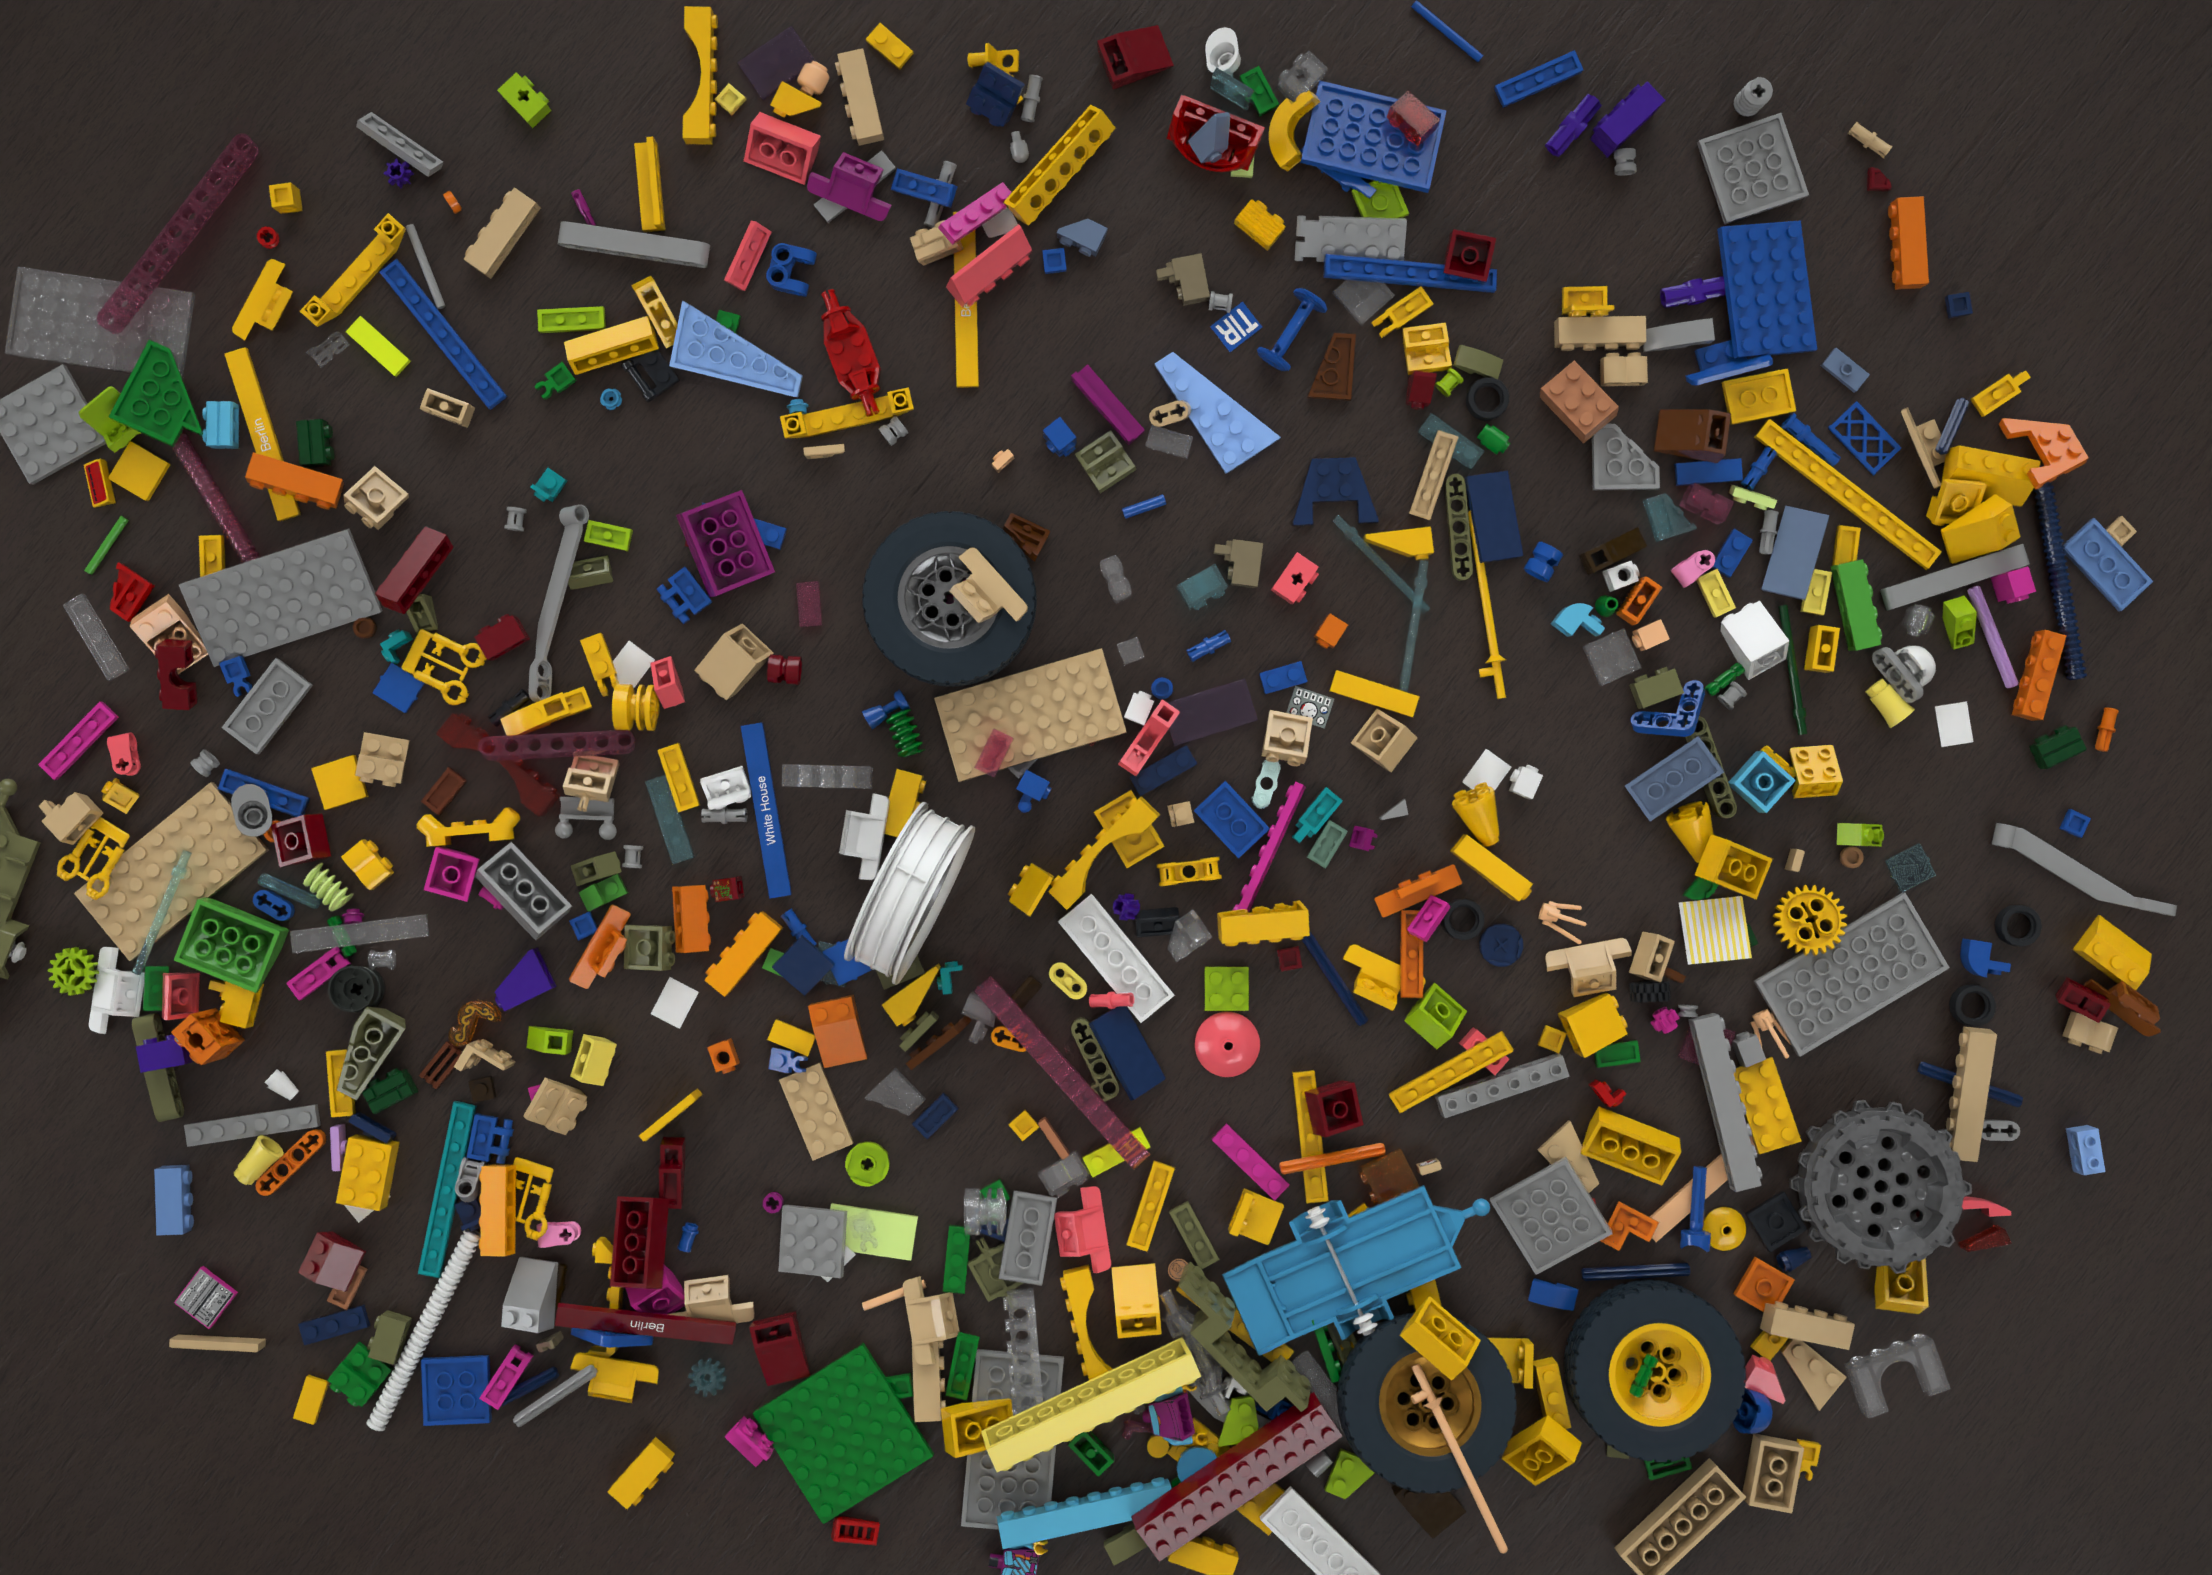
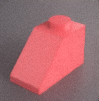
[650,656,685,709]
[1744,1355,1785,1404]

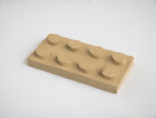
[779,1062,854,1161]

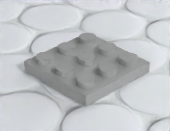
[779,1205,847,1278]

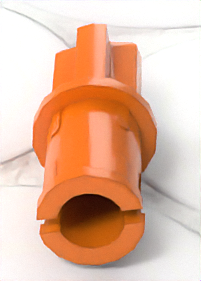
[2095,707,2119,752]

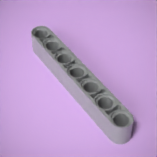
[557,221,710,268]
[1880,544,2030,611]

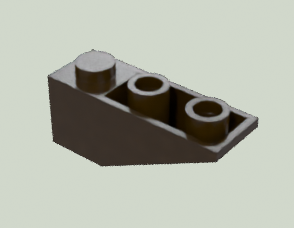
[1579,527,1647,575]

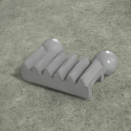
[555,797,617,840]

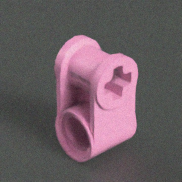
[1671,550,1715,588]
[536,1221,581,1248]

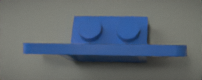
[1685,340,1773,385]

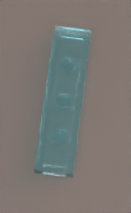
[645,775,694,864]

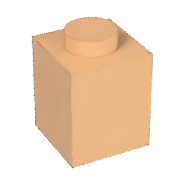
[1632,619,1670,651]

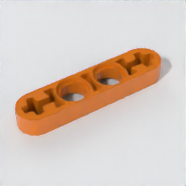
[255,1129,326,1196]

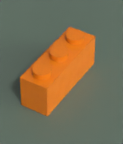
[672,885,711,953]

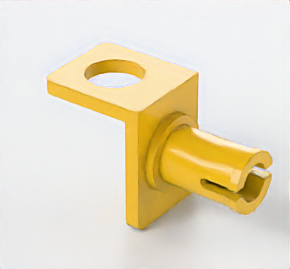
[967,43,1019,73]

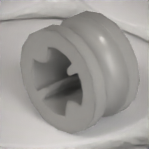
[1678,1004,1698,1017]

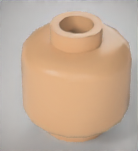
[797,61,830,96]

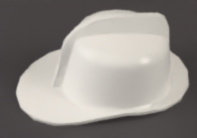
[1205,27,1241,78]

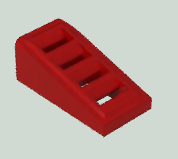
[831,1516,880,1546]

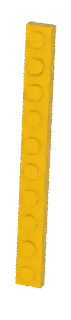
[1754,419,1942,570]

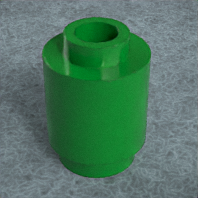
[1477,424,1510,455]

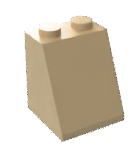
[695,624,774,700]

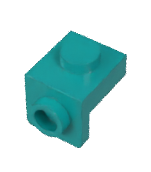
[380,630,413,664]
[937,961,963,995]

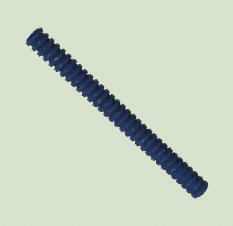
[2033,465,2087,680]

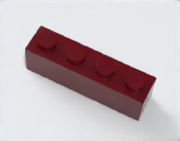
[375,527,454,614]

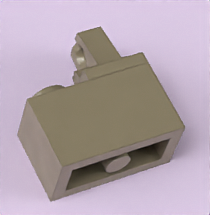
[1156,253,1210,306]
[1213,539,1263,589]

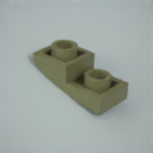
[1453,345,1503,379]

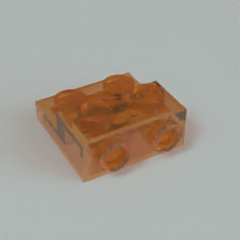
[1359,1148,1420,1204]

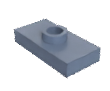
[1820,348,1870,393]

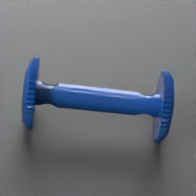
[1257,288,1327,371]

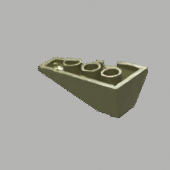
[337,1006,406,1100]

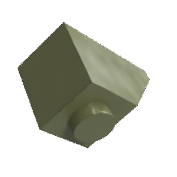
[571,851,622,886]

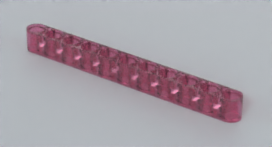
[97,134,259,334]
[974,975,1151,1169]

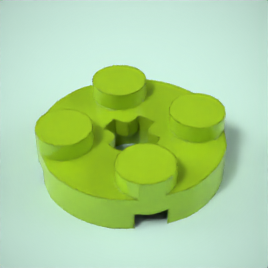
[845,1141,890,1187]

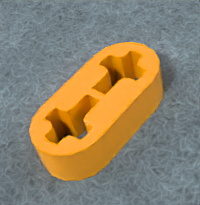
[991,1026,1032,1052]

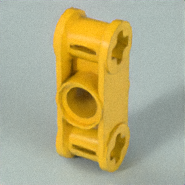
[1156,857,1222,886]

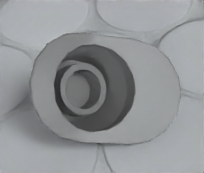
[231,784,272,837]

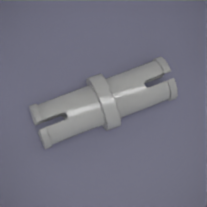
[1020,75,1043,122]
[701,807,748,824]

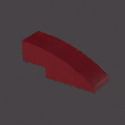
[659,1137,685,1209]

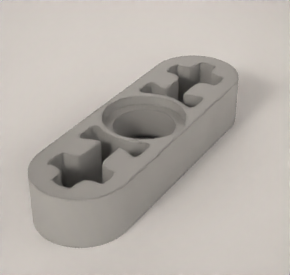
[1872,647,1923,703]

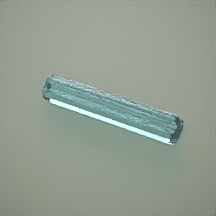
[258,873,322,909]

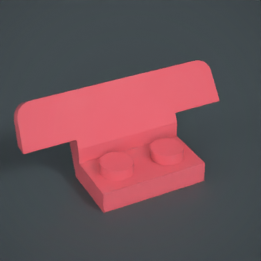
[1054,1186,1111,1273]

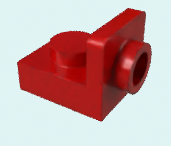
[1589,1079,1626,1107]

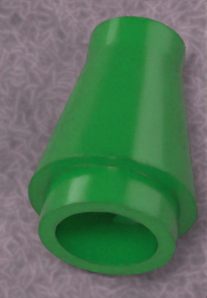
[1595,595,1618,617]

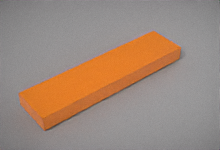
[1400,910,1423,998]

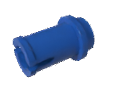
[677,1222,699,1252]

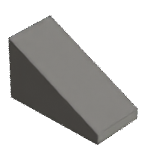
[1379,799,1408,820]

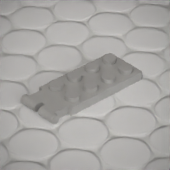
[1294,215,1407,262]

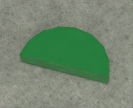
[1683,876,1718,900]

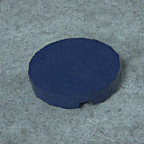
[1479,923,1523,967]

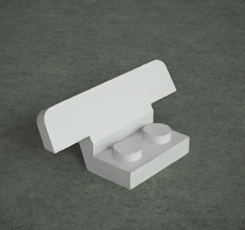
[839,793,890,880]
[89,947,144,1034]

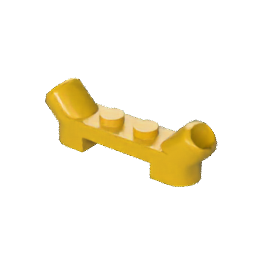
[417,807,521,847]

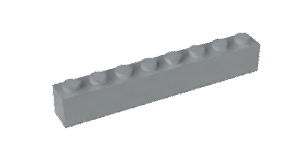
[1688,1013,1762,1192]

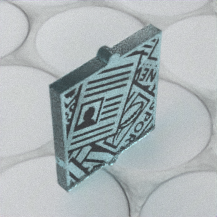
[1885,843,1936,893]

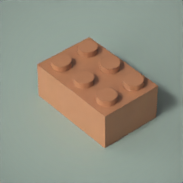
[1540,360,1619,444]

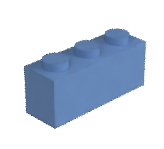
[154,1165,194,1235]

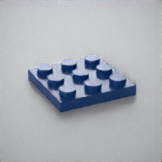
[421,1355,492,1426]

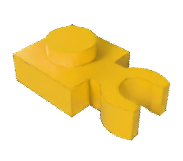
[1796,1439,1821,1481]

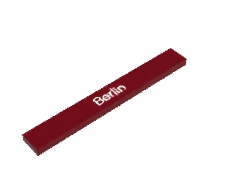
[555,1303,736,1345]

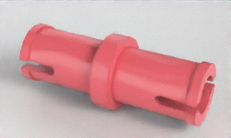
[1089,992,1134,1009]

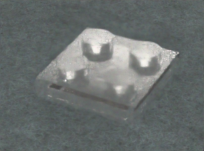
[1332,280,1395,326]
[1582,628,1642,686]

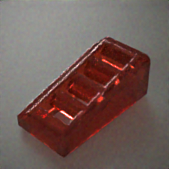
[1958,1225,2012,1252]

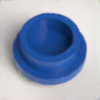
[1151,677,1173,699]

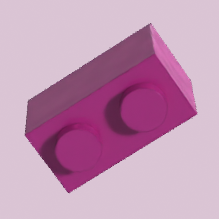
[1990,566,2036,604]

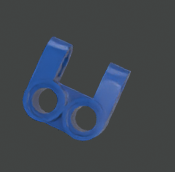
[766,243,817,297]

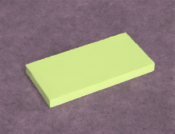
[830,1203,918,1261]

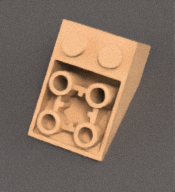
[130,594,208,674]

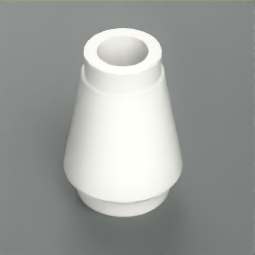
[264,1069,299,1100]

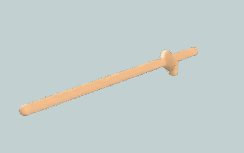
[1411,1364,1508,1554]

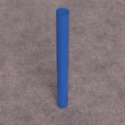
[1411,0,1484,62]

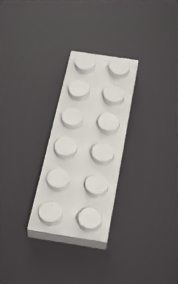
[1058,894,1175,1023]
[1260,1486,1381,1575]

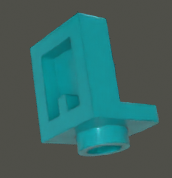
[530,468,567,502]

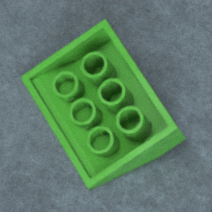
[174,897,289,993]

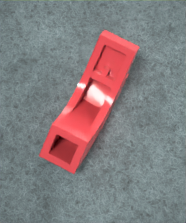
[1118,700,1180,776]

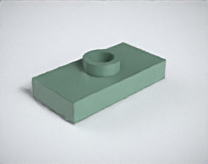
[1307,820,1348,869]

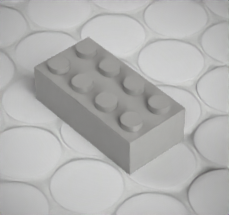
[475,842,572,940]

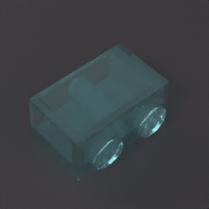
[1176,564,1228,611]

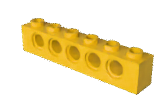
[1003,105,1116,226]

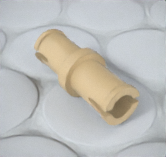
[1848,122,1892,158]

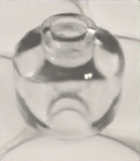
[1902,603,1935,637]

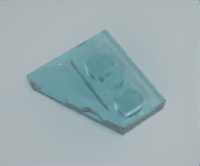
[1643,493,1697,542]

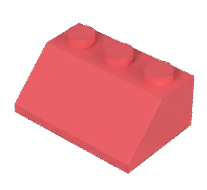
[744,112,821,185]

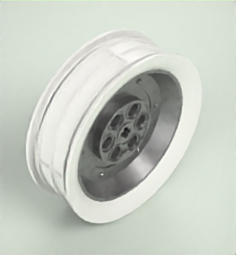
[844,802,975,985]

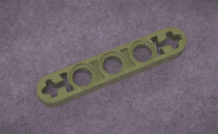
[1444,474,1473,581]

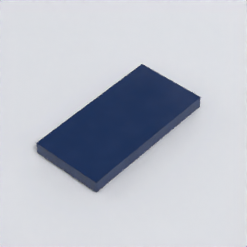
[1465,471,1523,563]
[1089,1006,1166,1101]

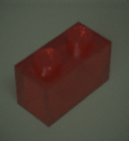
[1387,90,1440,146]

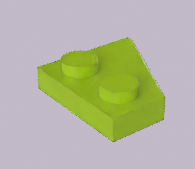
[1218,1395,1259,1447]
[1324,1448,1374,1499]

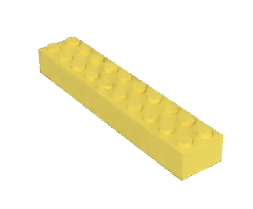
[981,1337,1201,1472]

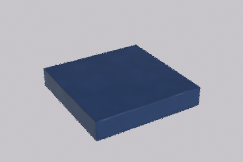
[772,935,835,996]

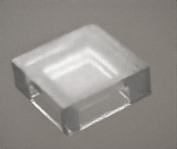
[1117,637,1145,665]

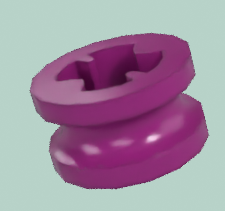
[763,1192,784,1213]

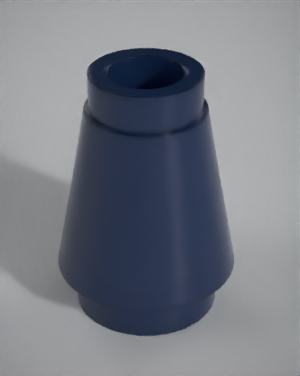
[1776,1247,1811,1272]

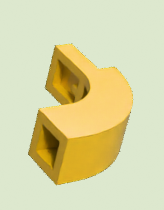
[1269,91,1320,172]

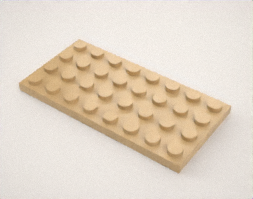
[934,648,1127,782]
[74,782,269,961]

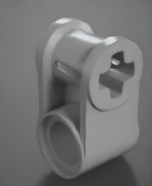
[455,1157,487,1202]

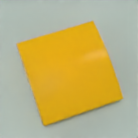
[1402,323,1452,375]

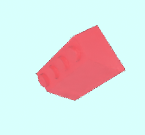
[946,224,1032,308]

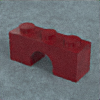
[155,639,197,710]

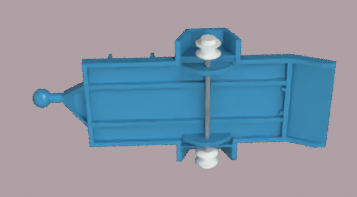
[1222,1185,1490,1356]

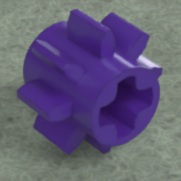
[384,159,414,188]
[1113,893,1140,921]

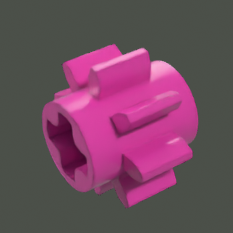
[1650,1007,1680,1034]

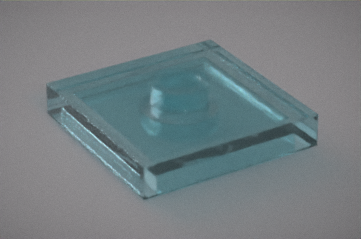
[1210,67,1254,110]

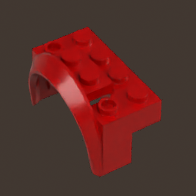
[1166,95,1265,172]

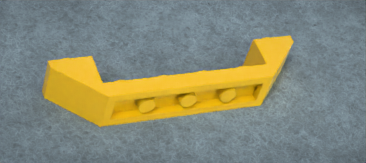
[300,213,406,327]
[780,387,914,439]
[586,1237,624,1357]

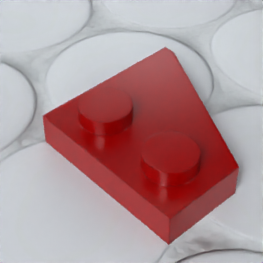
[110,562,155,622]

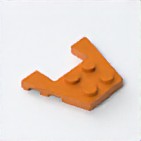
[1999,418,2089,489]

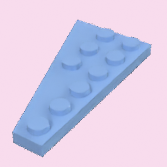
[669,301,803,397]
[1154,352,1281,474]

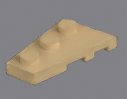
[1537,1120,1599,1193]
[1780,1338,1847,1411]

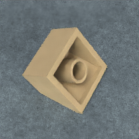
[1351,709,1417,772]

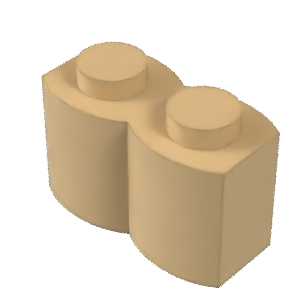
[1600,352,1648,386]
[2062,1012,2118,1054]

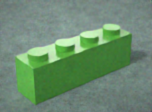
[1830,559,1882,651]

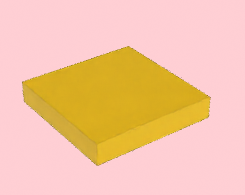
[108,441,171,502]
[311,755,369,810]

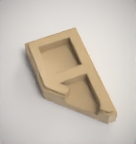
[804,444,845,459]

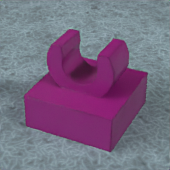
[1349,826,1378,851]

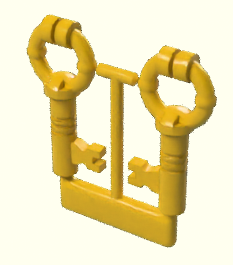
[401,629,486,705]
[57,816,130,900]
[513,1157,553,1241]

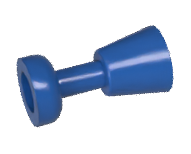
[862,690,910,730]

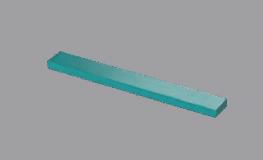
[418,1101,477,1278]

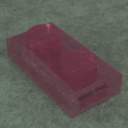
[796,581,823,627]
[974,729,1014,778]

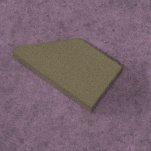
[536,1331,564,1352]

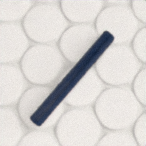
[1302,931,1368,1026]
[1917,1062,2023,1107]
[1581,1263,1690,1281]

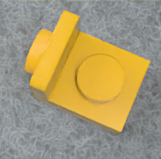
[101,778,139,814]

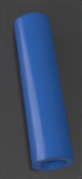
[1122,494,1167,519]

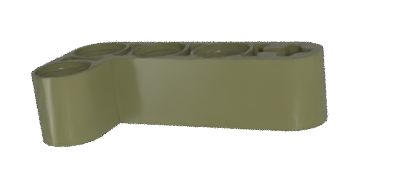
[1071,1017,1119,1108]

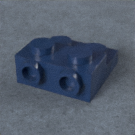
[966,62,1025,127]

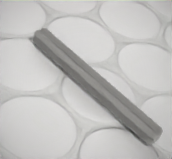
[513,1365,598,1427]

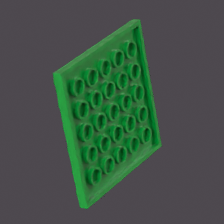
[752,1343,934,1524]

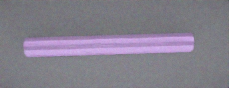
[1967,586,2019,688]

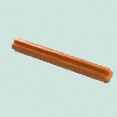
[1279,1143,1386,1174]

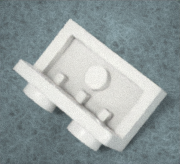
[700,766,751,810]

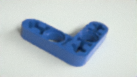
[1631,680,1705,737]
[571,1328,654,1348]

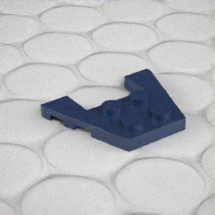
[1293,457,1379,526]

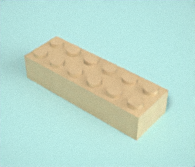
[1614,1458,1746,1575]

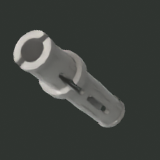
[924,161,957,228]

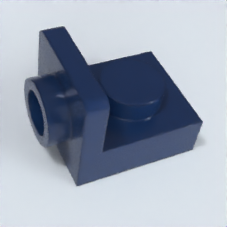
[455,1196,481,1232]

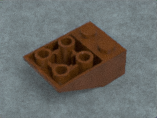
[1654,409,1731,463]

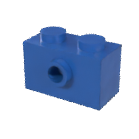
[1043,417,1077,458]

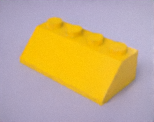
[1941,446,2040,507]
[1581,1106,1681,1186]

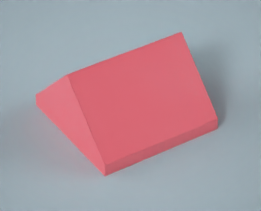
[162,973,200,1020]

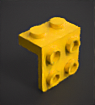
[1562,286,1614,317]

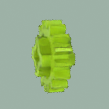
[48,947,99,996]

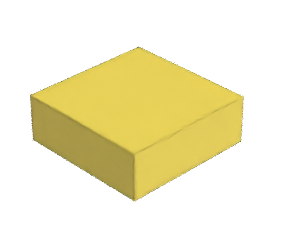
[715,83,746,116]

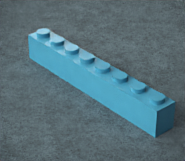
[996,1477,1171,1549]

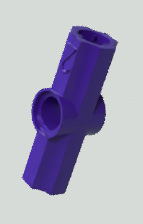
[1545,94,1602,157]
[1660,276,1726,308]

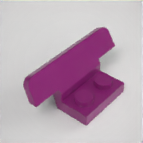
[807,152,892,221]

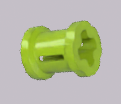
[1435,368,1464,397]

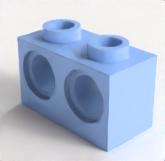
[2066,1125,2105,1175]

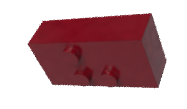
[610,1196,669,1289]

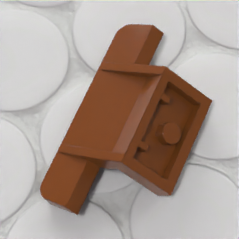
[2084,979,2161,1037]

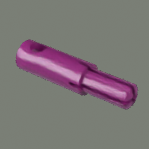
[571,189,596,226]

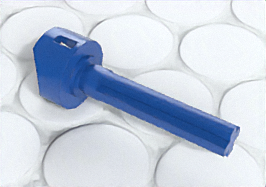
[1680,1166,1711,1252]

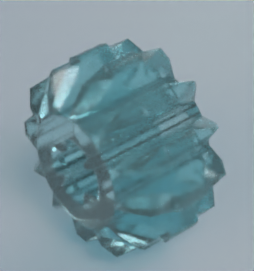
[688,1358,727,1397]

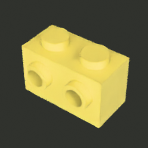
[570,1034,617,1086]

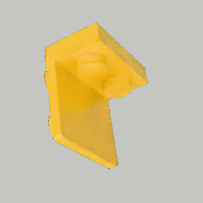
[1789,745,1843,798]
[1228,1188,1284,1245]
[1488,1338,1534,1389]

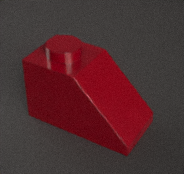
[1406,371,1437,410]

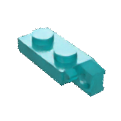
[1292,787,1343,843]

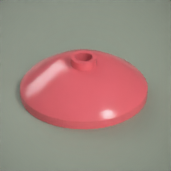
[1195,1011,1260,1077]

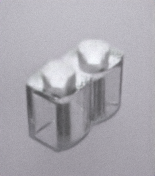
[1100,555,1131,603]
[1038,1150,1089,1197]

